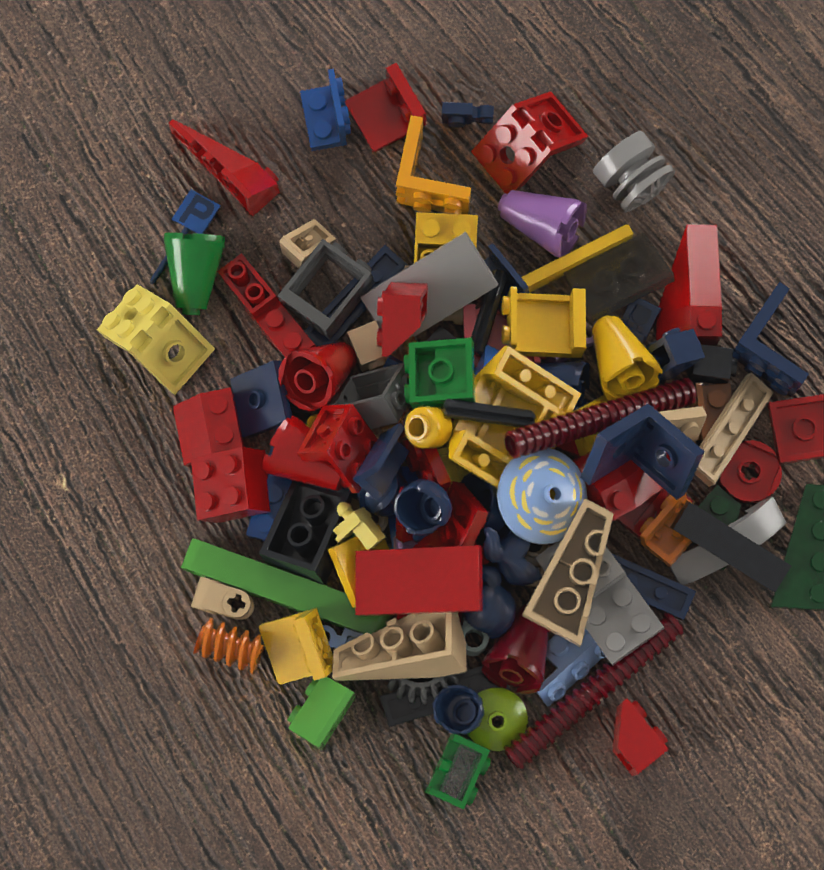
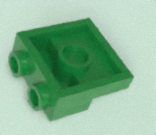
[404,337,475,410]

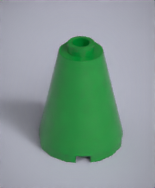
[164,233,225,315]

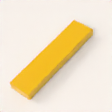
[521,224,634,293]

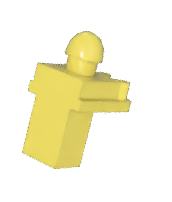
[333,502,386,550]

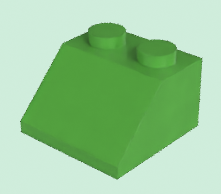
[287,677,356,751]

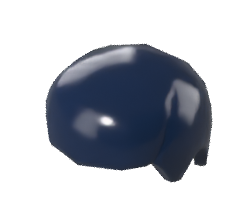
[432,685,485,735]

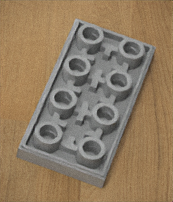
[360,231,499,345]

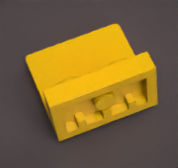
[259,608,333,684]

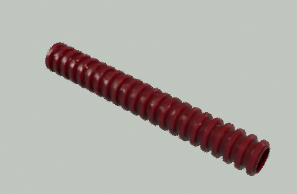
[504,378,696,459]
[504,612,684,770]

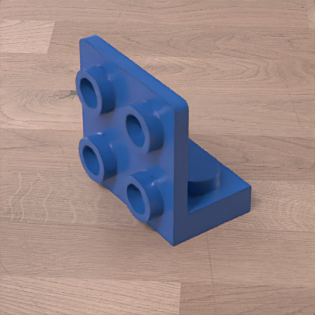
[300,68,351,152]

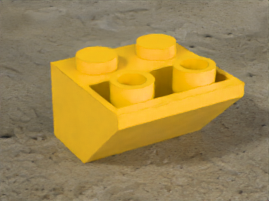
[414,212,478,263]

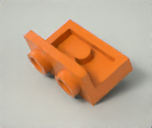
[640,494,695,567]

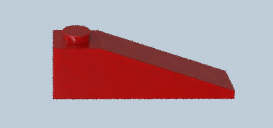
[168,119,279,217]
[656,224,722,345]
[573,451,671,521]

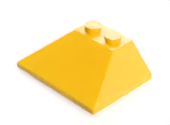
[449,346,581,489]

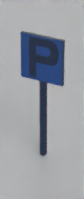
[150,189,221,284]

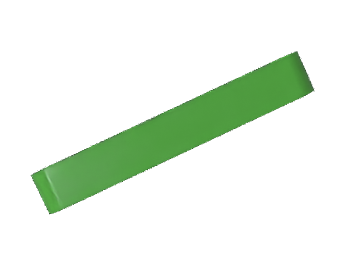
[181,539,394,634]

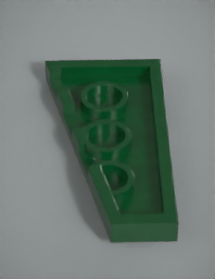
[769,484,824,611]

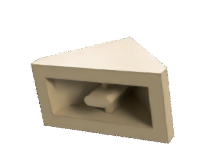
[279,219,336,268]

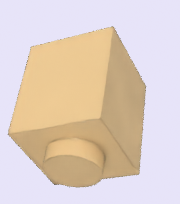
[347,320,388,372]

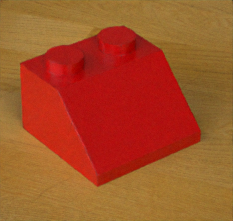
[173,387,244,467]

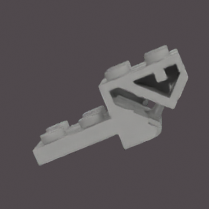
[535,540,665,666]

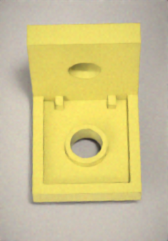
[97,284,215,395]

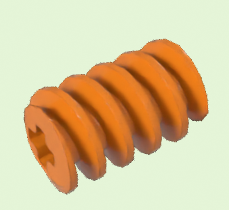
[193,618,264,675]

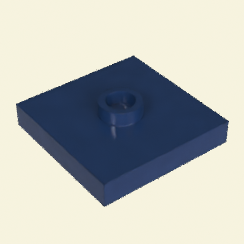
[230,360,292,438]

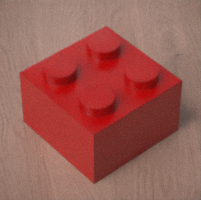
[191,447,270,523]

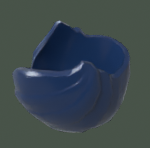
[394,479,452,543]
[482,527,542,586]
[462,564,516,639]

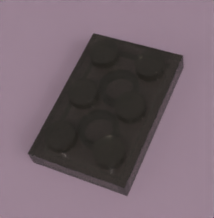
[563,232,675,322]

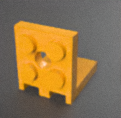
[396,115,471,215]

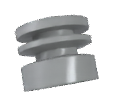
[593,131,675,212]

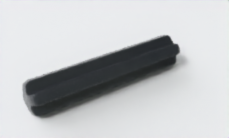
[471,269,508,356]
[443,399,535,428]

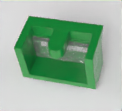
[425,734,491,810]

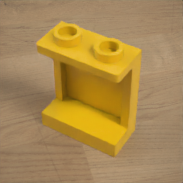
[501,286,586,358]

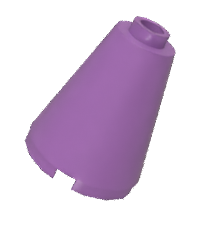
[498,190,587,258]

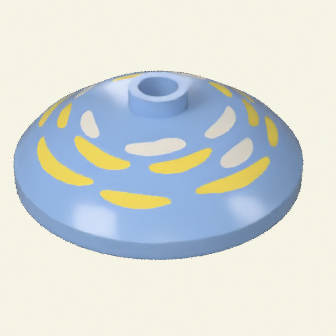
[497,448,587,544]

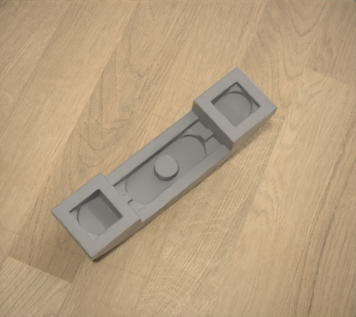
[670,495,787,585]

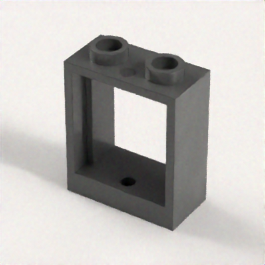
[277,239,375,340]
[326,362,409,429]

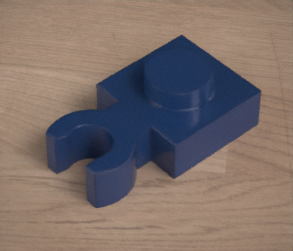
[442,102,494,128]

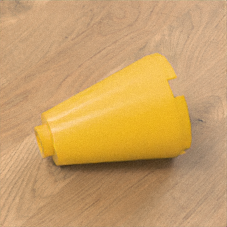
[592,315,662,400]

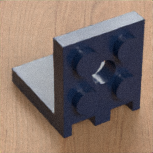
[733,282,809,397]
[580,404,705,500]

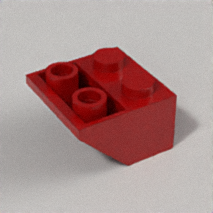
[377,282,428,357]
[612,698,669,776]

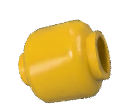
[404,406,453,449]

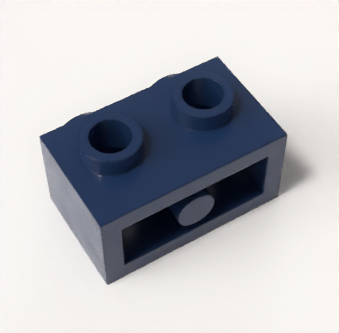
[646,328,705,383]

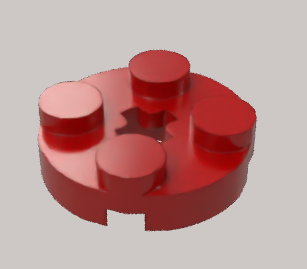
[719,440,782,504]

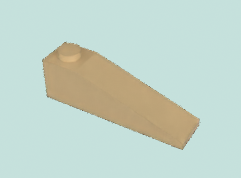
[332,612,467,681]

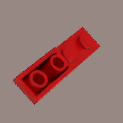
[217,253,316,358]

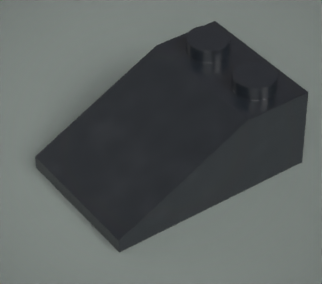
[259,480,353,585]

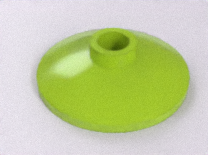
[468,687,528,751]

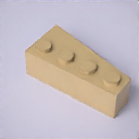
[522,499,614,647]

